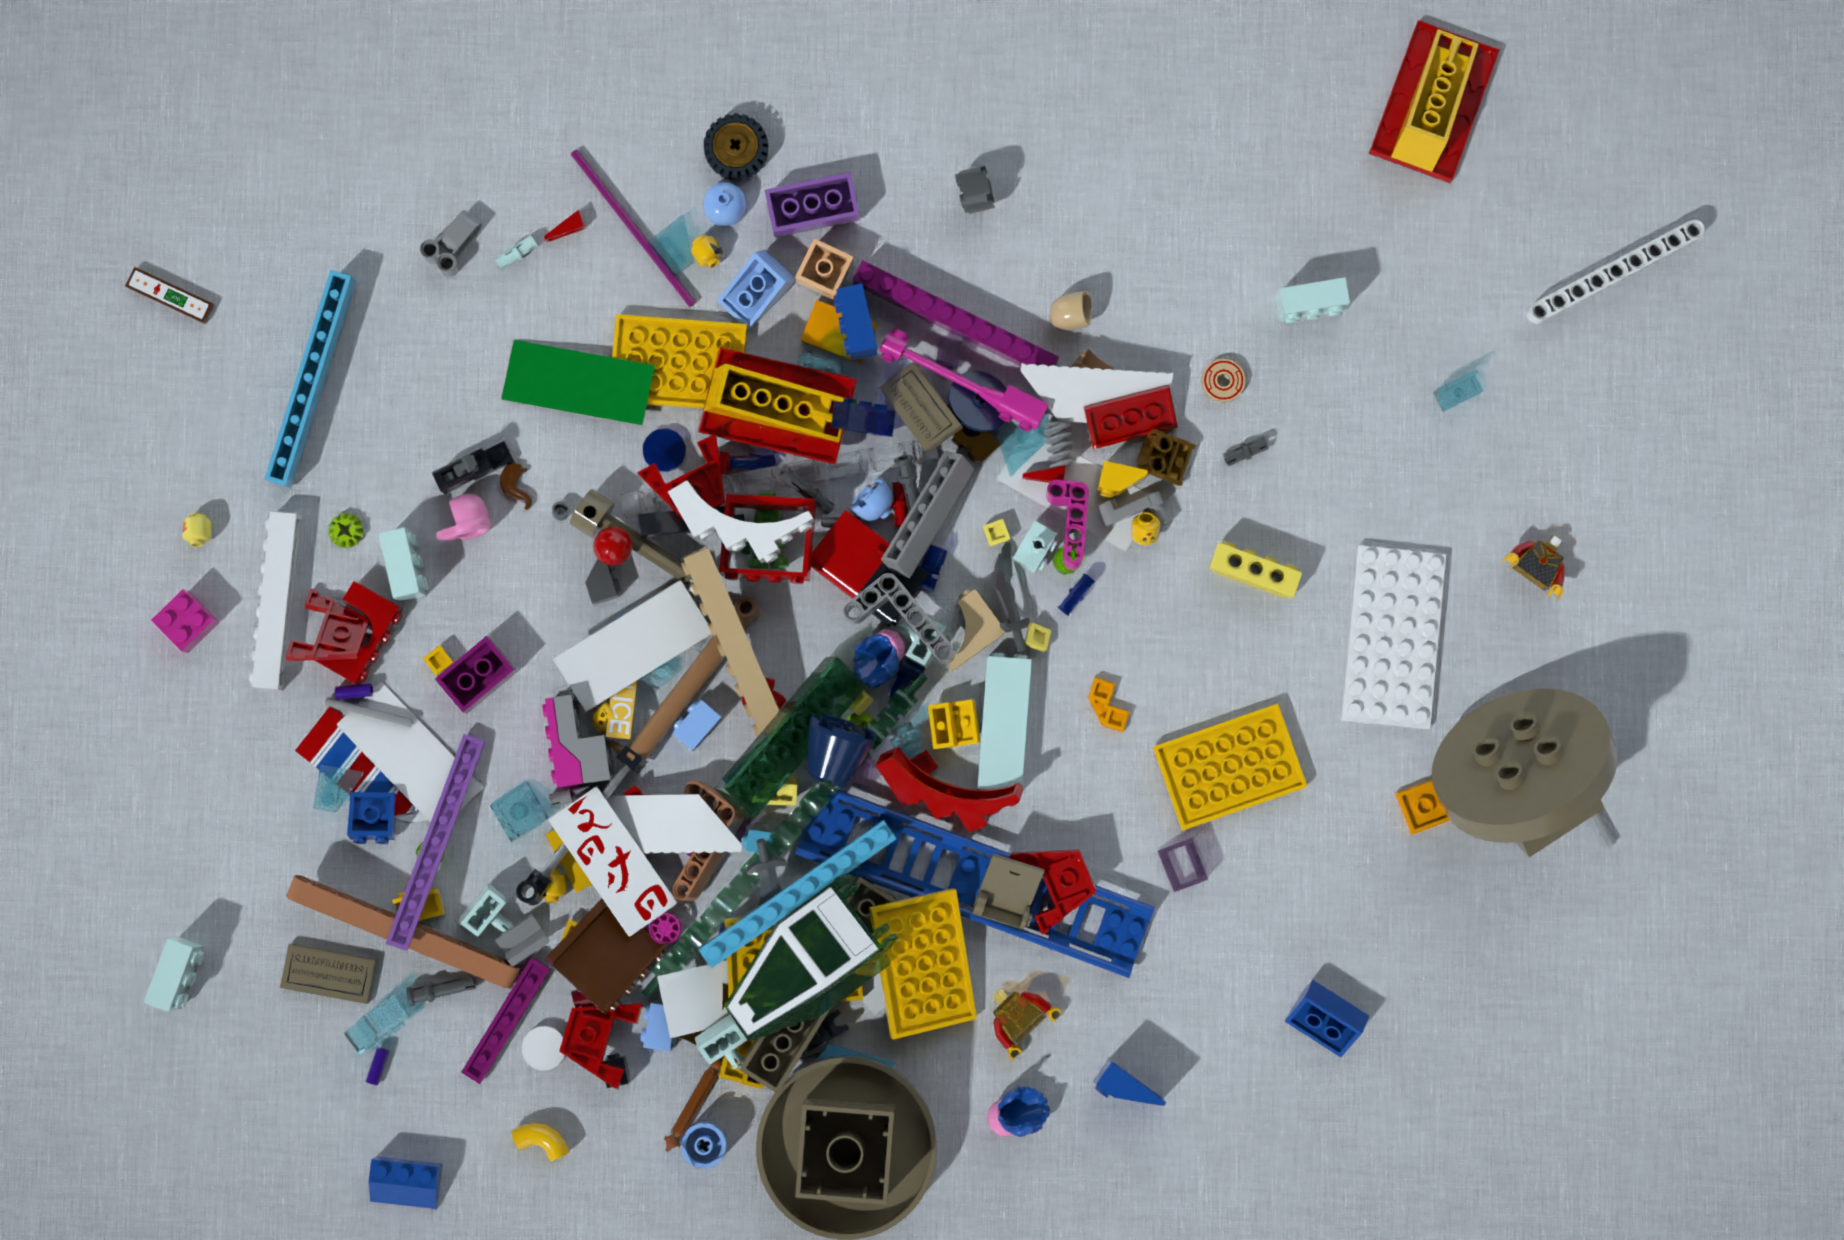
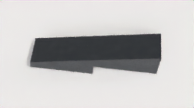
[638,506,725,538]

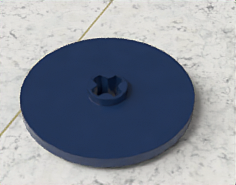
[948,371,1007,432]

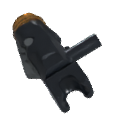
[800,1009,850,1058]

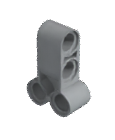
[420,210,482,277]

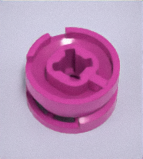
[649,912,682,944]

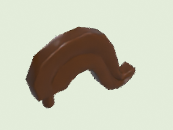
[500,463,532,510]

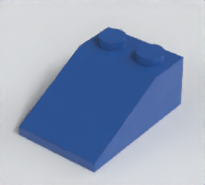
[1093,1059,1167,1106]

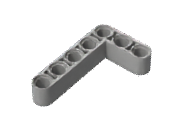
[844,573,955,664]

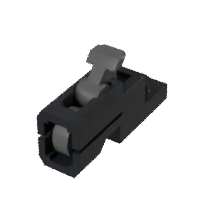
[432,441,515,494]

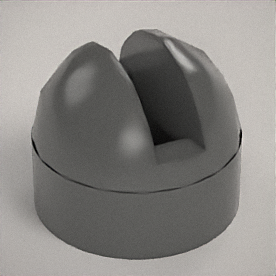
[552,501,570,521]

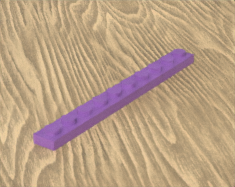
[386,734,485,951]

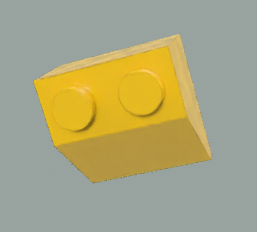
[1096,461,1148,499]

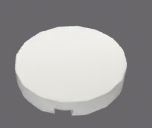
[522,1025,565,1071]

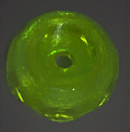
[1053,548,1078,575]

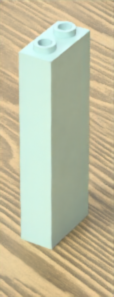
[977,653,1032,789]

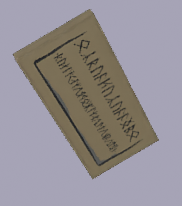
[879,362,963,454]
[280,944,377,1004]

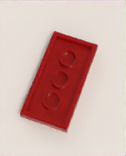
[1083,385,1178,450]

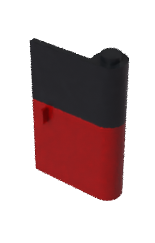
[811,509,929,627]

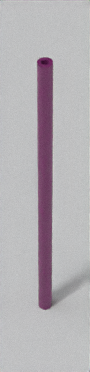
[570,149,696,307]

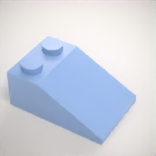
[717,250,795,330]

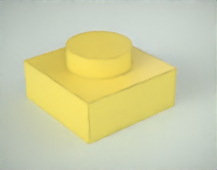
[982,519,1011,547]
[1024,622,1051,652]
[844,686,874,716]

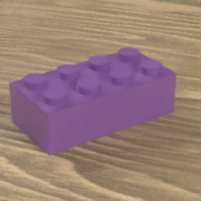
[765,172,860,238]

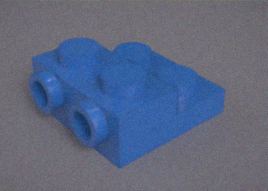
[347,792,396,844]

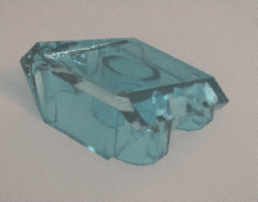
[797,349,844,375]
[490,781,548,842]

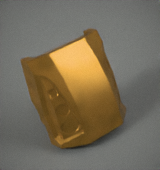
[1137,429,1196,486]

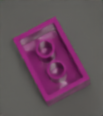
[435,636,518,714]

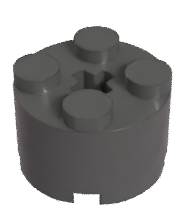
[955,165,995,214]

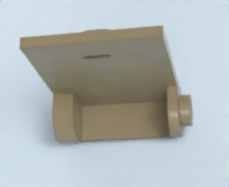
[972,854,1044,930]

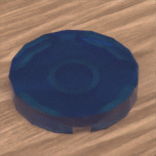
[642,428,686,472]

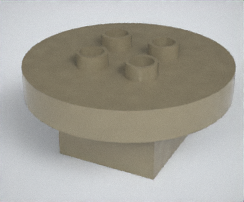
[1432,689,1617,858]
[756,1055,937,1240]

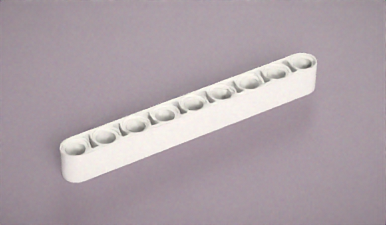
[1527,219,1705,324]

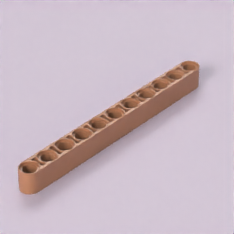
[286,875,521,989]

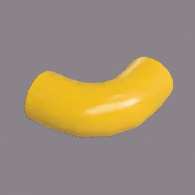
[511,1123,570,1162]

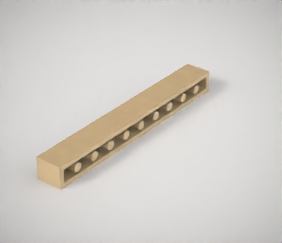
[681,546,797,762]

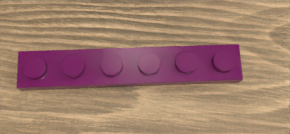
[461,957,551,1084]

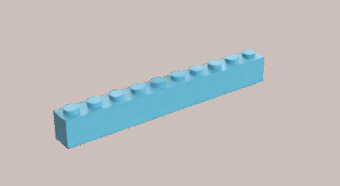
[265,270,357,489]
[698,820,896,968]

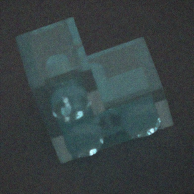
[344,995,410,1055]

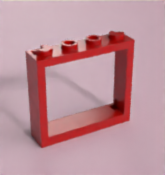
[719,494,817,584]

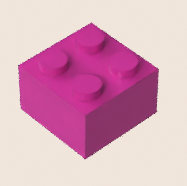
[151,589,220,653]

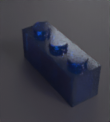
[831,398,896,437]

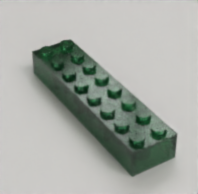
[714,656,866,819]

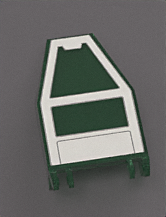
[724,873,898,1041]

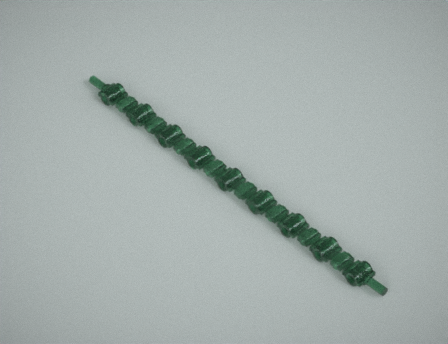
[642,673,928,998]

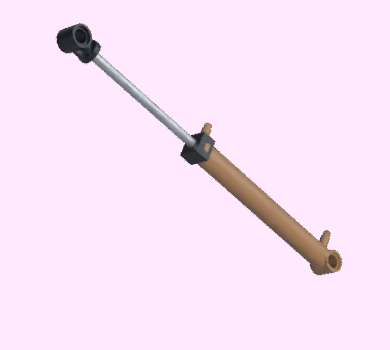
[516,596,760,906]

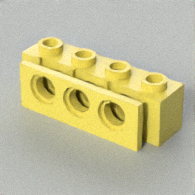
[1208,541,1302,599]

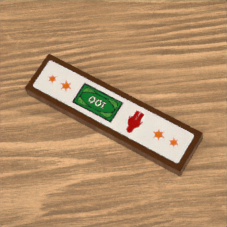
[125,267,214,324]

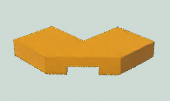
[1088,677,1130,733]

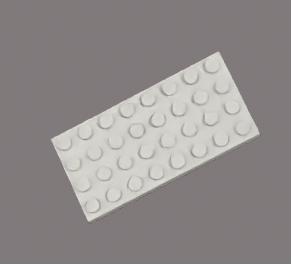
[1341,545,1446,730]

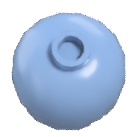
[703,182,747,226]
[850,477,894,521]

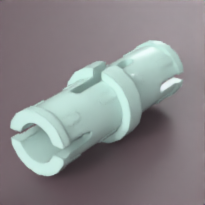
[494,235,538,270]

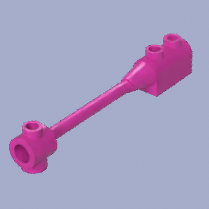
[879,329,1049,432]

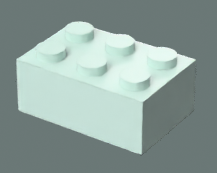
[1275,277,1350,324]
[378,527,429,602]
[144,937,204,1012]

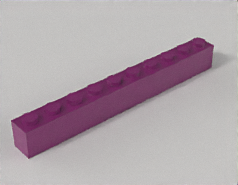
[852,260,1059,367]

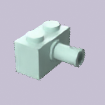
[1012,521,1059,573]
[896,618,948,669]
[460,883,514,937]
[695,1014,747,1068]

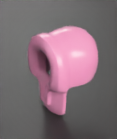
[436,494,491,541]

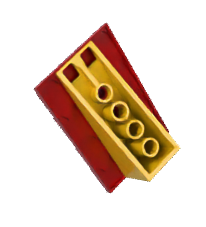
[1368,20,1500,183]
[697,347,857,465]

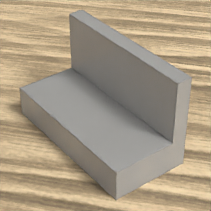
[494,914,550,967]

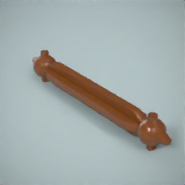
[664,1056,723,1152]

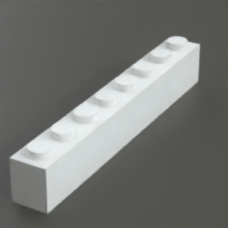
[249,511,301,690]

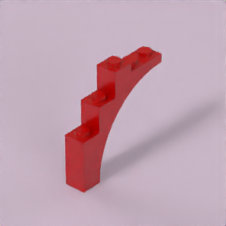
[875,746,1024,832]

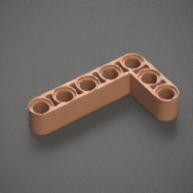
[673,781,745,901]

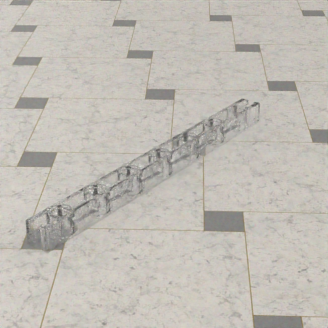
[620,440,939,519]

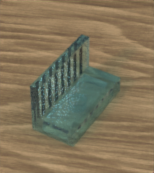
[1433,369,1484,412]

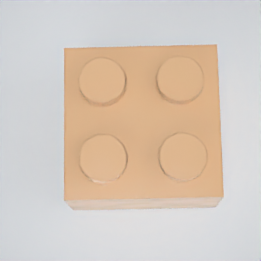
[795,238,854,300]

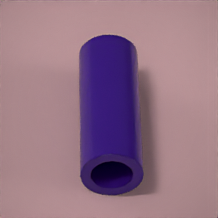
[335,683,373,700]
[365,1047,390,1086]

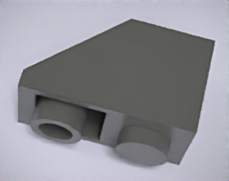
[585,559,621,605]

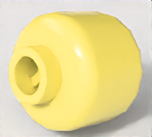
[182,513,212,547]

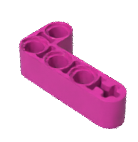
[1046,480,1089,570]

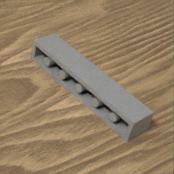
[881,451,975,578]

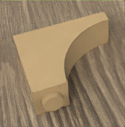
[947,589,1006,672]

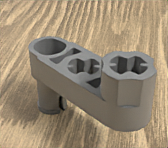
[1097,491,1171,527]

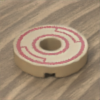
[1201,358,1246,403]

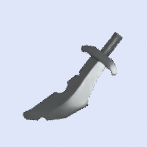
[994,542,1030,652]
[746,839,794,915]

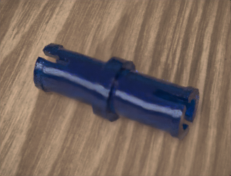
[730,453,776,471]
[1057,573,1095,616]

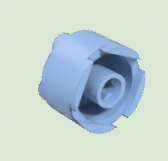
[681,1121,728,1169]

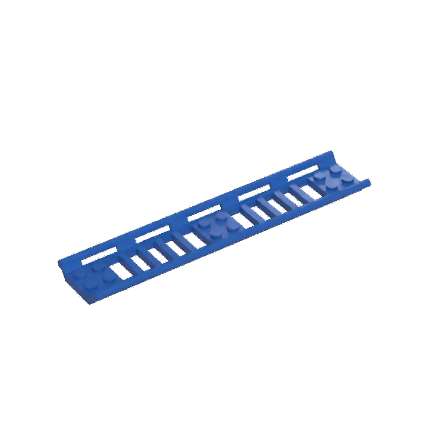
[795,783,1155,978]

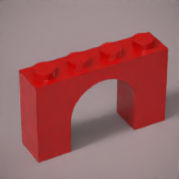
[314,581,403,684]

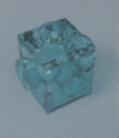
[890,722,924,758]

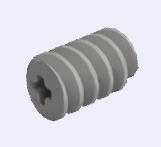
[1043,421,1076,468]

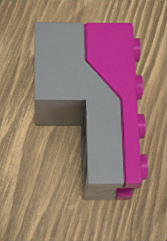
[542,695,614,788]

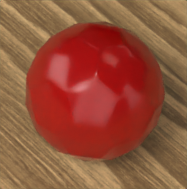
[593,526,632,566]

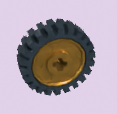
[704,113,769,181]

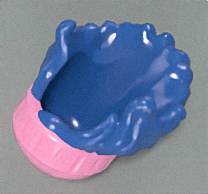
[853,629,906,689]
[987,1086,1050,1137]

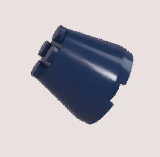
[806,714,876,788]

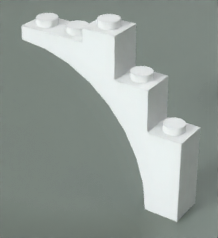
[668,481,815,563]

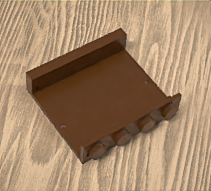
[546,898,667,1014]

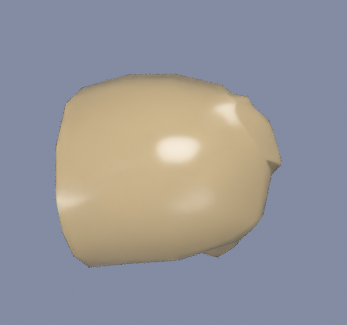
[1050,291,1092,330]

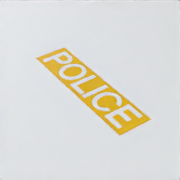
[606,681,637,740]

